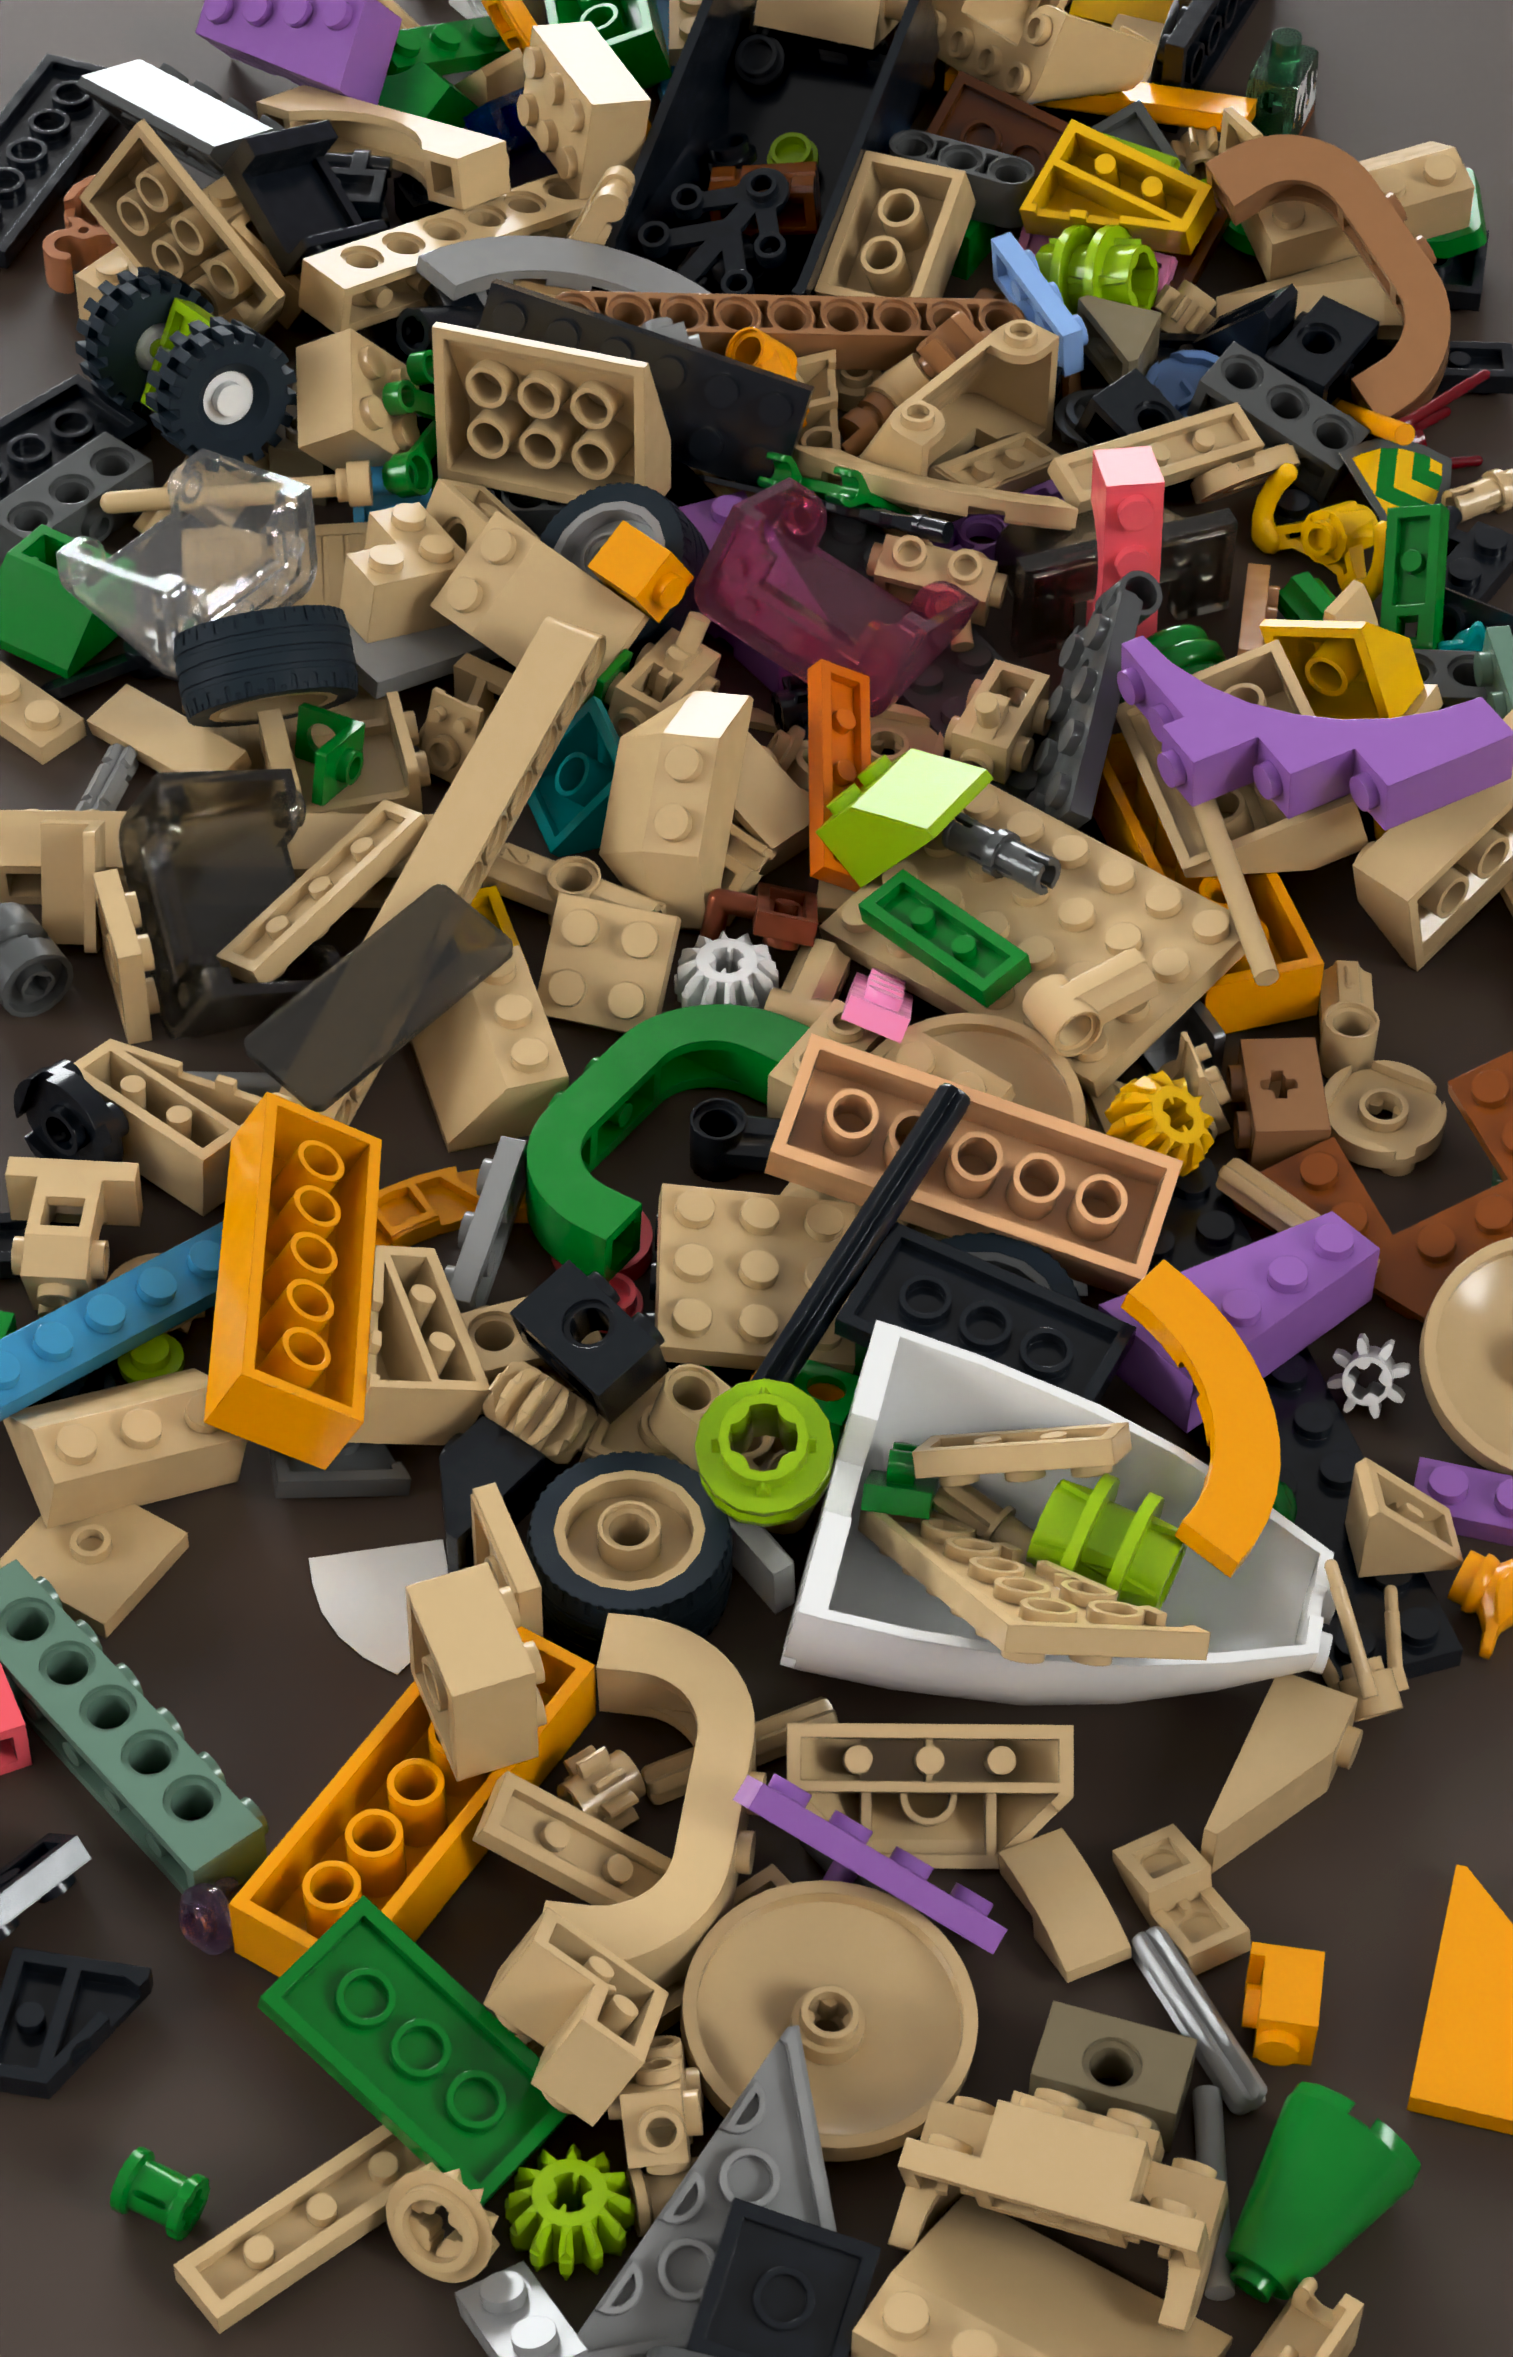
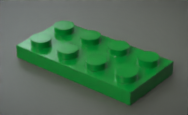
[257,1895,570,2207]

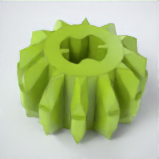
[505,2143,635,2281]

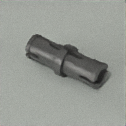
[942,812,1061,895]

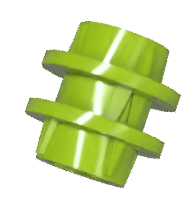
[1035,225,1159,315]
[695,1378,834,1527]
[1026,1472,1188,1610]

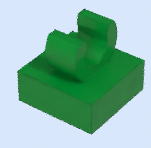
[861,1442,939,1520]

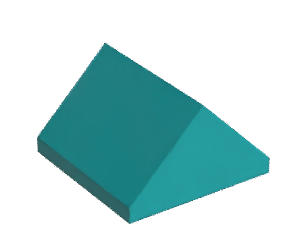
[527,696,620,857]

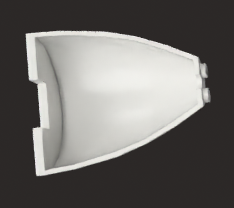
[780,1320,1336,1706]

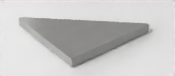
[577,2025,837,2357]

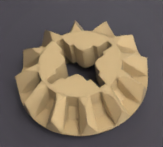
[386,2162,500,2283]

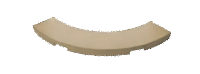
[793,445,1079,531]

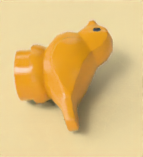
[1447,1550,1513,1660]

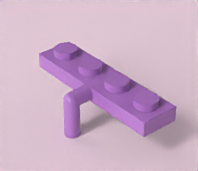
[733,1773,1008,1955]

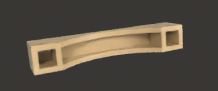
[256,85,511,210]

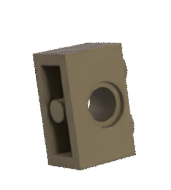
[1028,2000,1198,2153]

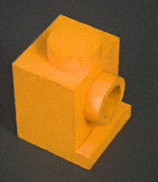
[1241,1941,1325,2066]

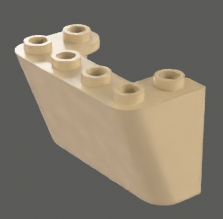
[932,0,1158,104]

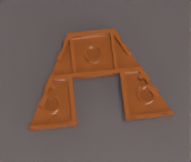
[1231,1050,1513,1323]

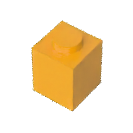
[587,520,695,623]

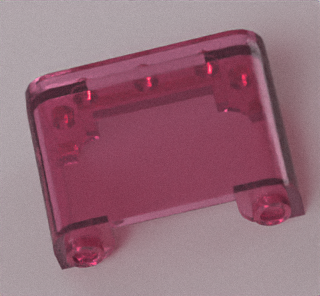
[694,477,980,718]

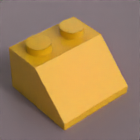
[1259,619,1425,719]

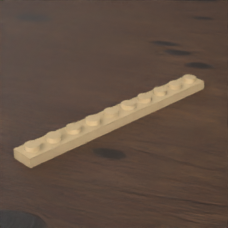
[173,1863,791,2334]

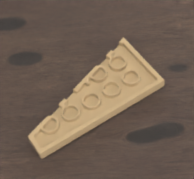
[858,1510,1211,1666]

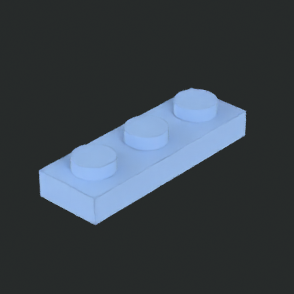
[991,232,1088,377]

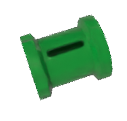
[110,2147,210,2241]

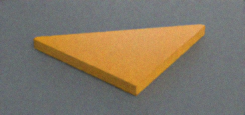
[1407,1864,1513,2135]

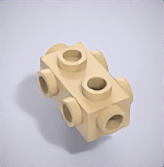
[866,534,1009,652]
[604,611,722,737]
[944,659,1051,784]
[605,2035,705,2175]

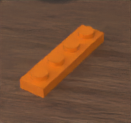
[808,659,871,892]

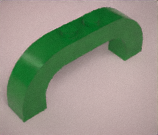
[525,1004,810,1282]

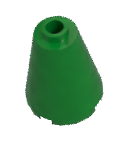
[1225,2081,1421,2303]

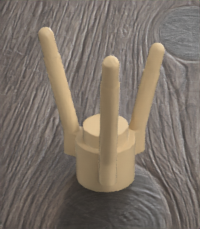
[1321,1559,1410,1723]

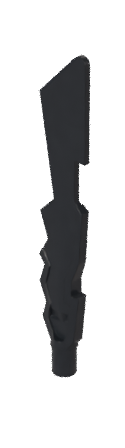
[693,473,954,544]

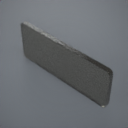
[244,884,513,1112]

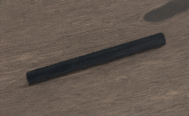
[751,1083,970,1384]

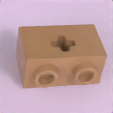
[1226,1037,1331,1172]

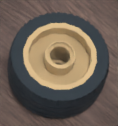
[173,605,358,727]
[526,1451,733,1664]

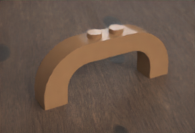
[1205,135,1451,419]

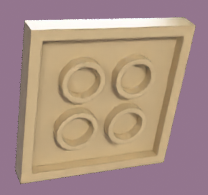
[655,1183,855,1374]

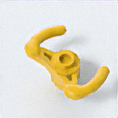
[1251,463,1387,603]

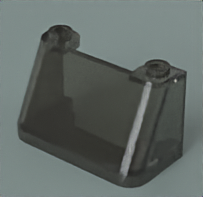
[119,769,348,1040]

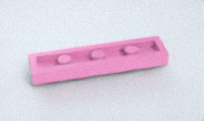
[841,968,913,1043]

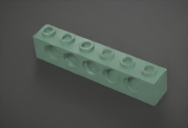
[0,1559,269,1912]

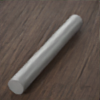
[1192,2085,1235,2301]

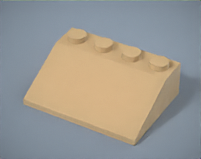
[79,119,286,335]
[432,322,671,504]
[1116,639,1369,878]
[851,2194,1233,2357]

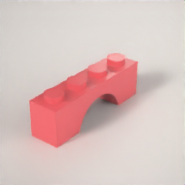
[1086,446,1165,638]

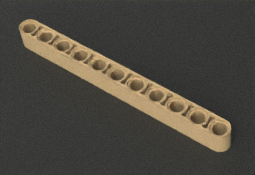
[278,616,606,1126]

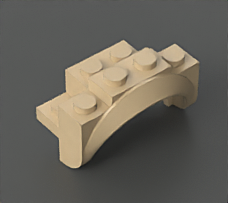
[888,2088,1230,2333]

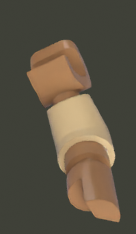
[838,311,985,457]

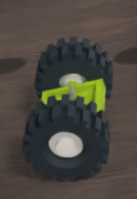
[75,267,297,470]

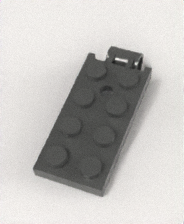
[1025,571,1163,829]

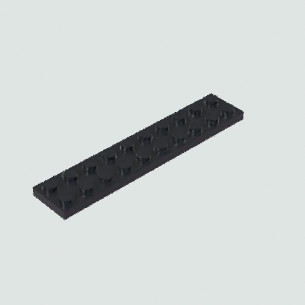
[1147,1158,1463,1687]

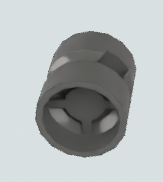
[0,902,74,1018]

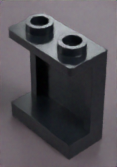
[222,120,389,277]

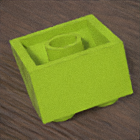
[815,748,994,888]

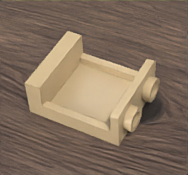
[257,691,431,814]

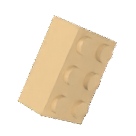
[517,21,651,199]
[814,150,976,298]

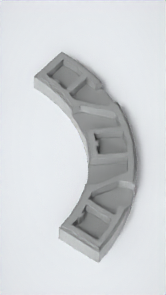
[416,235,710,301]

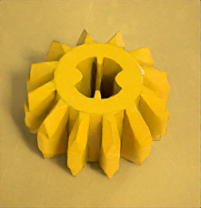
[1104,1070,1215,1177]

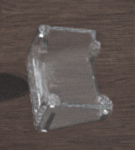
[56,448,318,679]

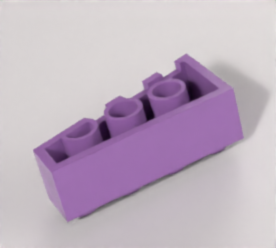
[195,0,402,105]
[1098,1211,1380,1433]

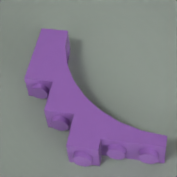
[1117,635,1513,831]

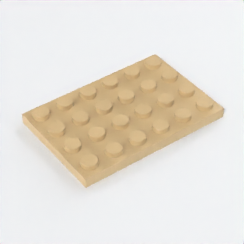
[819,783,1245,1098]

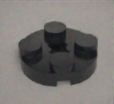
[14,1059,129,1162]

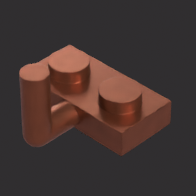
[700,882,818,951]

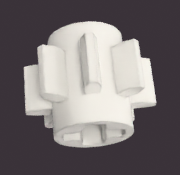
[1327,1333,1411,1419]

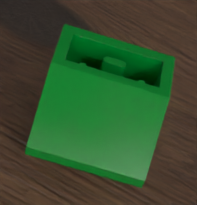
[0,524,137,678]

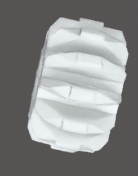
[674,930,779,1009]

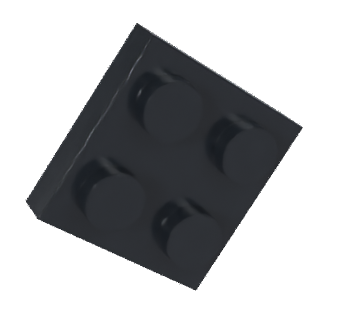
[684,2198,881,2357]

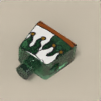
[1246,27,1319,136]

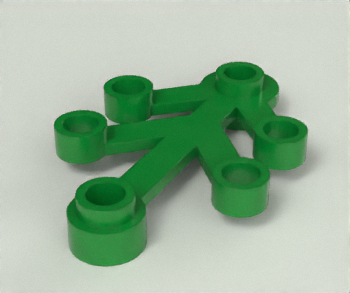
[382,349,442,498]

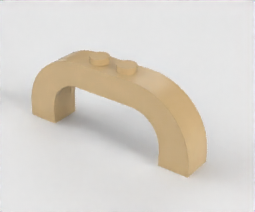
[543,1613,767,1989]

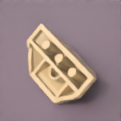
[599,691,754,931]
[786,1723,1074,1869]

